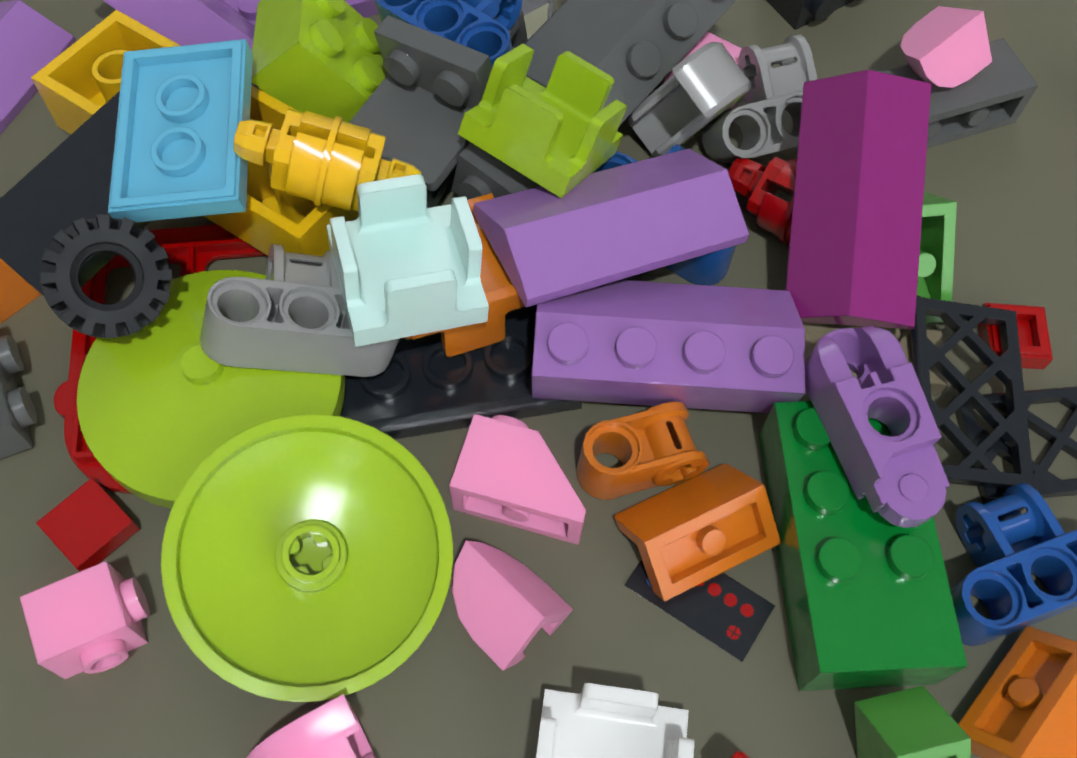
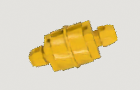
[233,109,421,211]

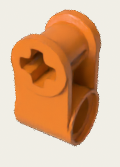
[576,401,709,500]

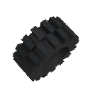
[40,214,172,338]

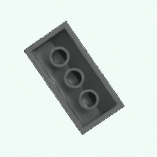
[524,0,736,126]

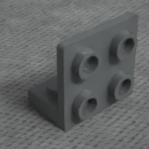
[349,15,492,191]

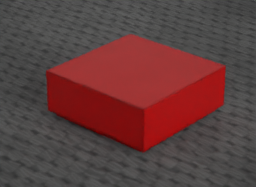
[978,303,1053,370]
[36,478,140,572]

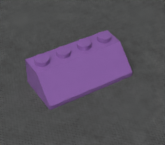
[532,280,805,413]

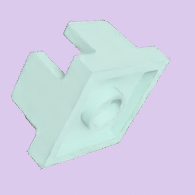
[326,174,489,347]

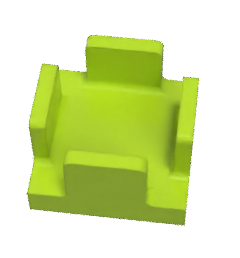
[458,44,627,199]

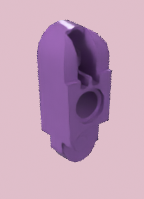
[805,326,950,528]

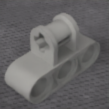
[702,34,817,163]
[200,244,399,377]

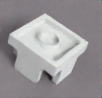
[536,683,694,758]

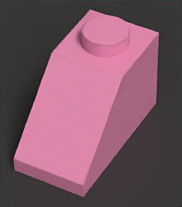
[449,414,586,545]

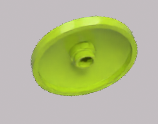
[77,270,345,509]
[161,414,453,702]

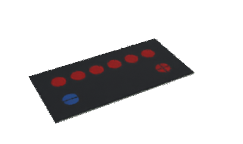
[625,560,775,662]

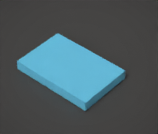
[108,39,253,223]

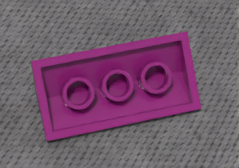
[786,69,931,329]

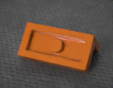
[614,464,781,602]
[958,626,1077,758]

